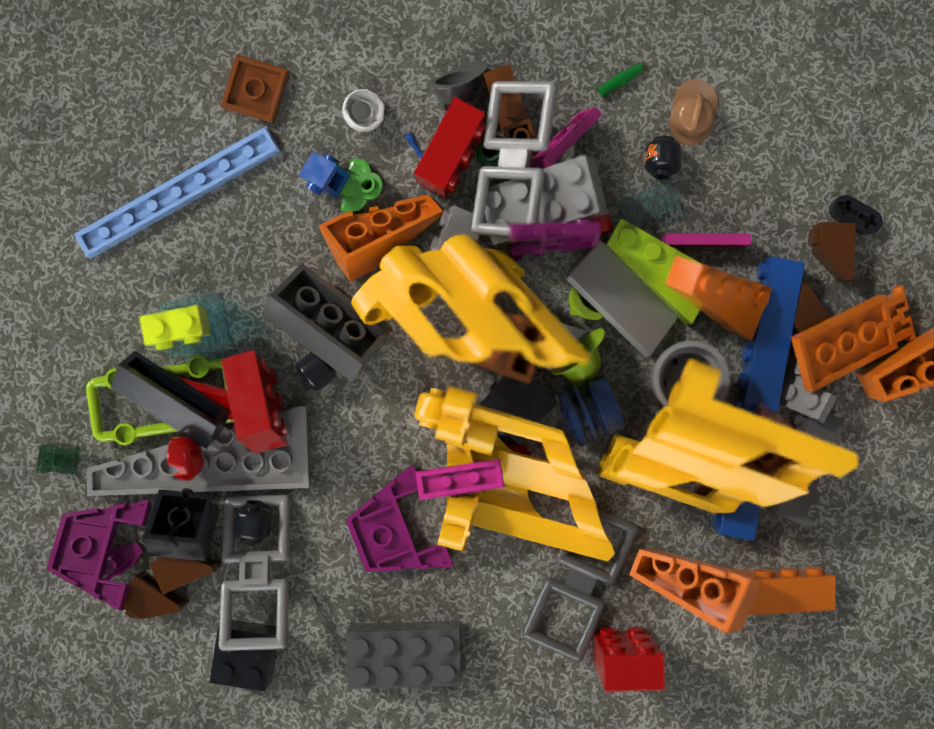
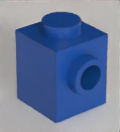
[298,152,350,199]

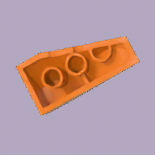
[319,194,443,282]

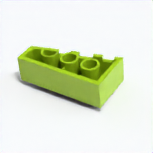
[605,219,703,325]

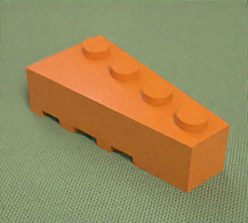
[855,327,934,402]

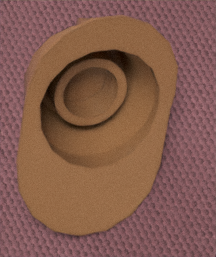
[670,79,718,145]

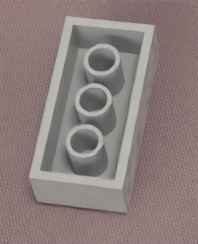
[485,155,609,246]

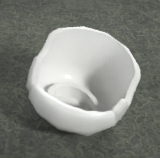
[342,89,385,132]

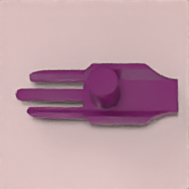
[103,541,145,581]

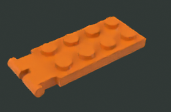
[791,285,916,392]

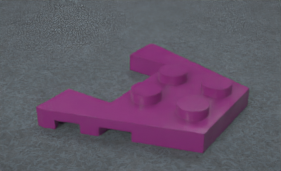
[509,219,601,260]
[345,464,454,572]
[46,500,152,611]

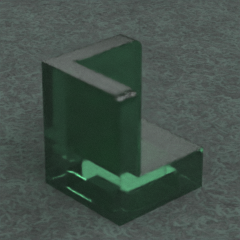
[36,443,81,475]

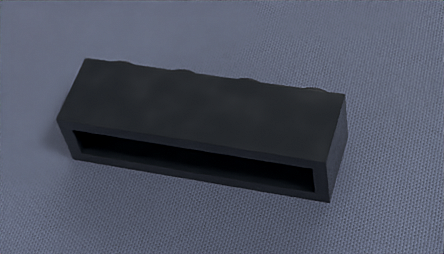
[111,351,231,449]

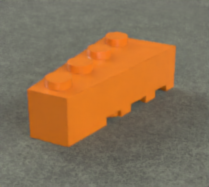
[665,256,772,341]
[629,549,764,634]
[738,566,836,615]

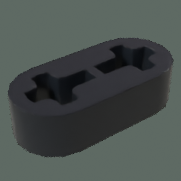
[829,195,883,236]

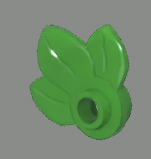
[340,159,383,213]

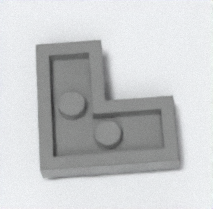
[779,358,837,423]

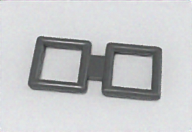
[522,507,640,662]

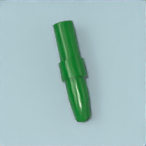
[597,62,643,98]

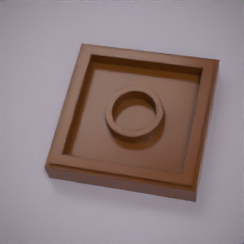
[220,54,290,125]

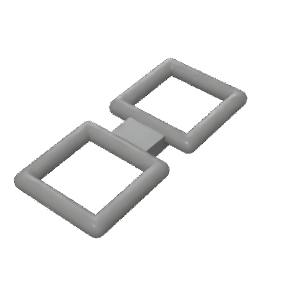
[471,81,557,237]
[219,495,290,651]

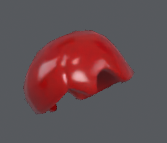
[167,437,204,481]

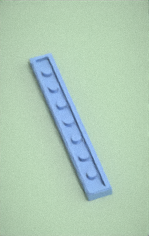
[74,126,281,259]

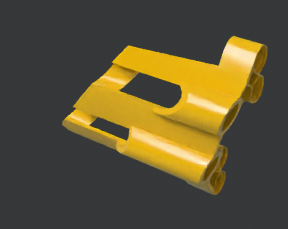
[351,234,591,367]
[597,359,858,513]
[435,386,615,562]

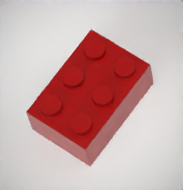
[413,97,487,199]
[221,350,289,454]
[593,626,665,692]

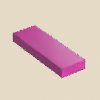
[530,107,602,169]
[661,234,751,248]
[415,459,505,500]

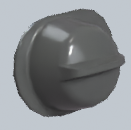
[427,61,488,111]

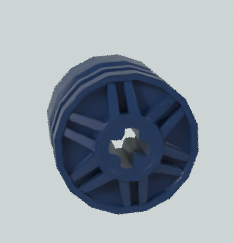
[558,375,626,447]

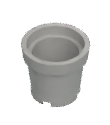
[650,341,730,407]

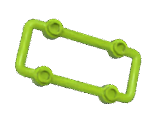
[86,356,233,445]

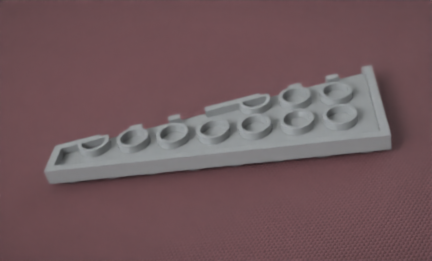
[86,405,311,496]

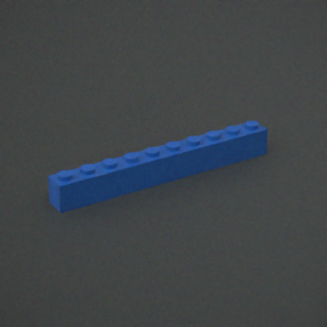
[712,257,805,541]

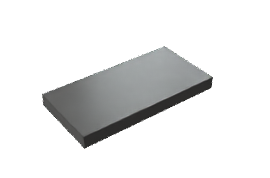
[566,240,678,357]

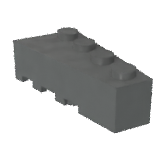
[761,413,845,528]

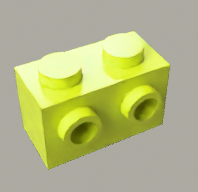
[139,305,212,350]

